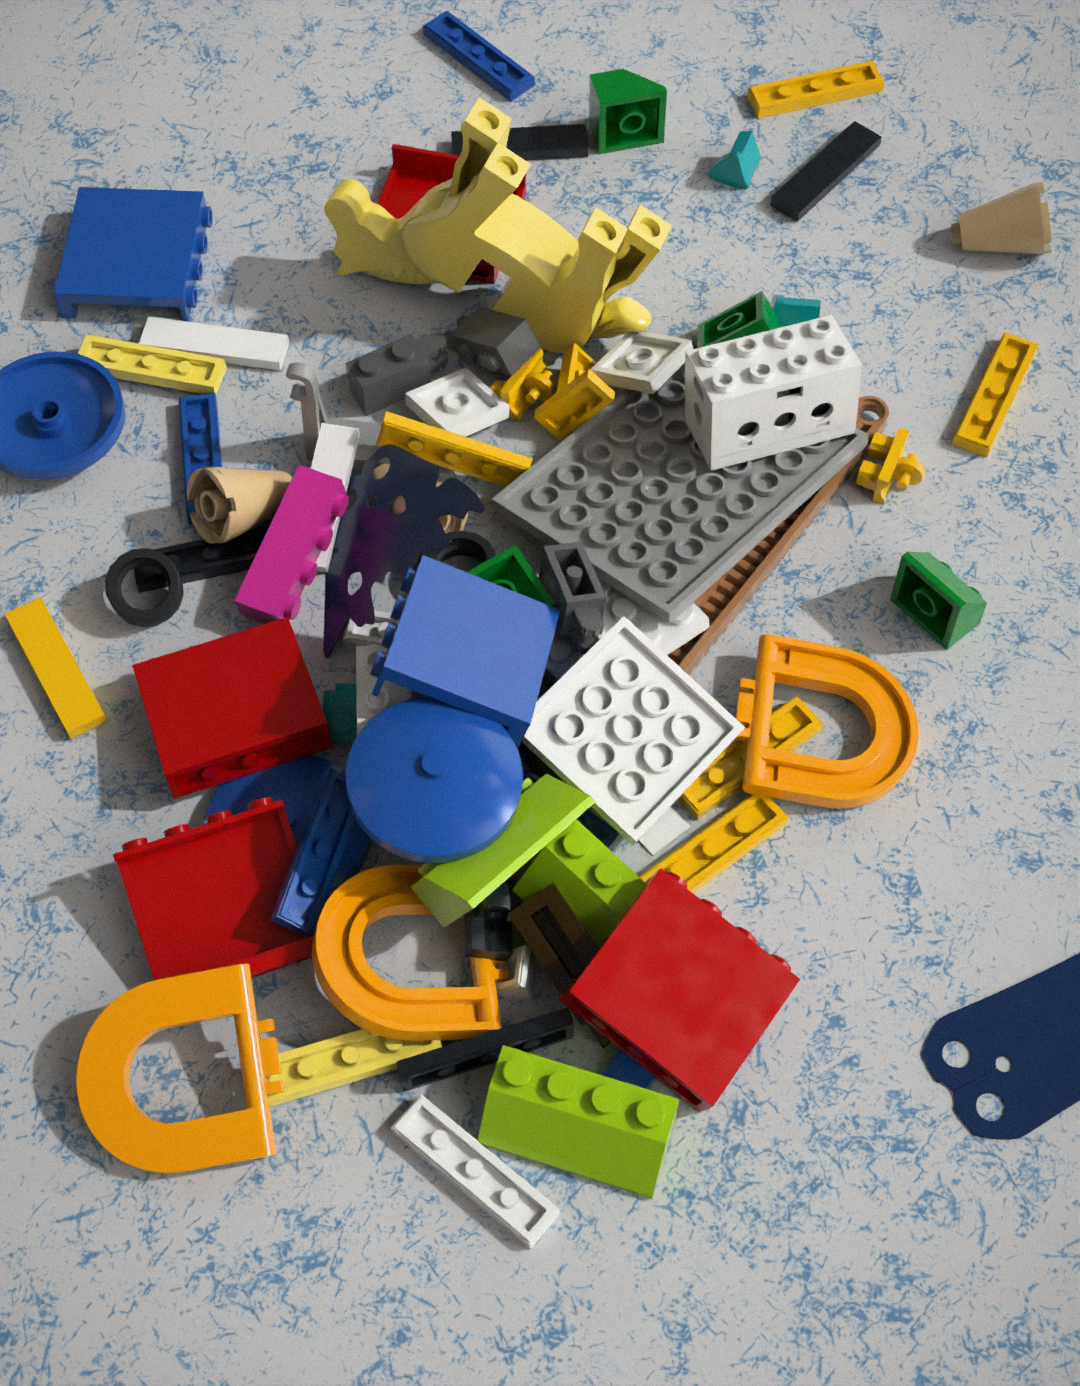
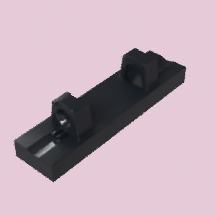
[464,879,513,962]

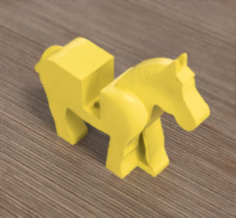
[324,97,672,353]

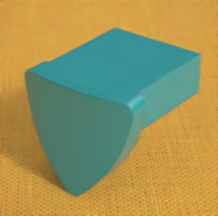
[708,131,761,189]
[771,295,821,327]

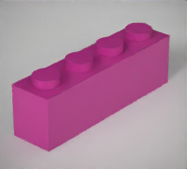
[234,465,349,623]

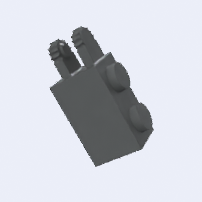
[443,307,541,376]
[345,332,449,416]
[539,541,606,654]

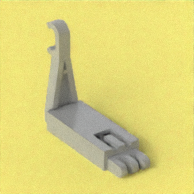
[285,363,455,482]

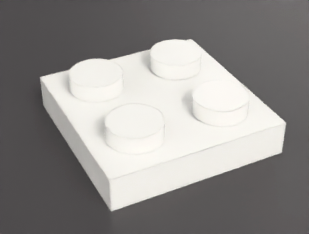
[590,331,693,394]
[405,367,510,437]

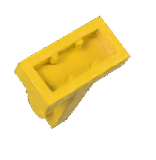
[534,343,615,441]

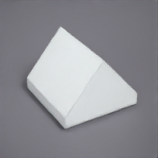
[496,945,537,1001]

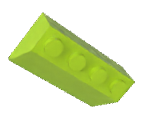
[411,774,595,928]
[512,819,647,949]
[477,1045,679,1199]

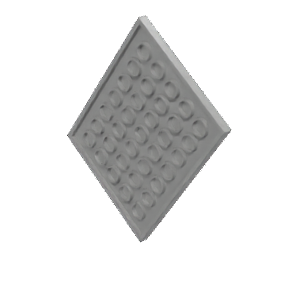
[492,336,869,624]

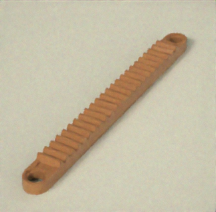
[667,396,889,676]

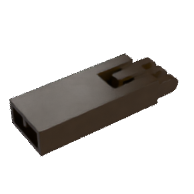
[508,883,611,1049]

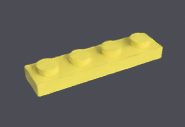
[78,334,227,395]
[267,1029,442,1107]

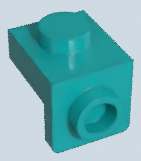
[322,683,357,742]

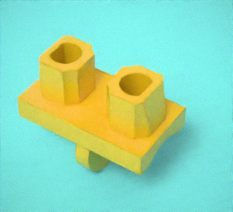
[490,348,555,421]
[856,428,924,505]

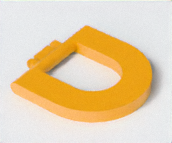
[735,634,919,809]
[312,865,510,1041]
[76,964,284,1173]

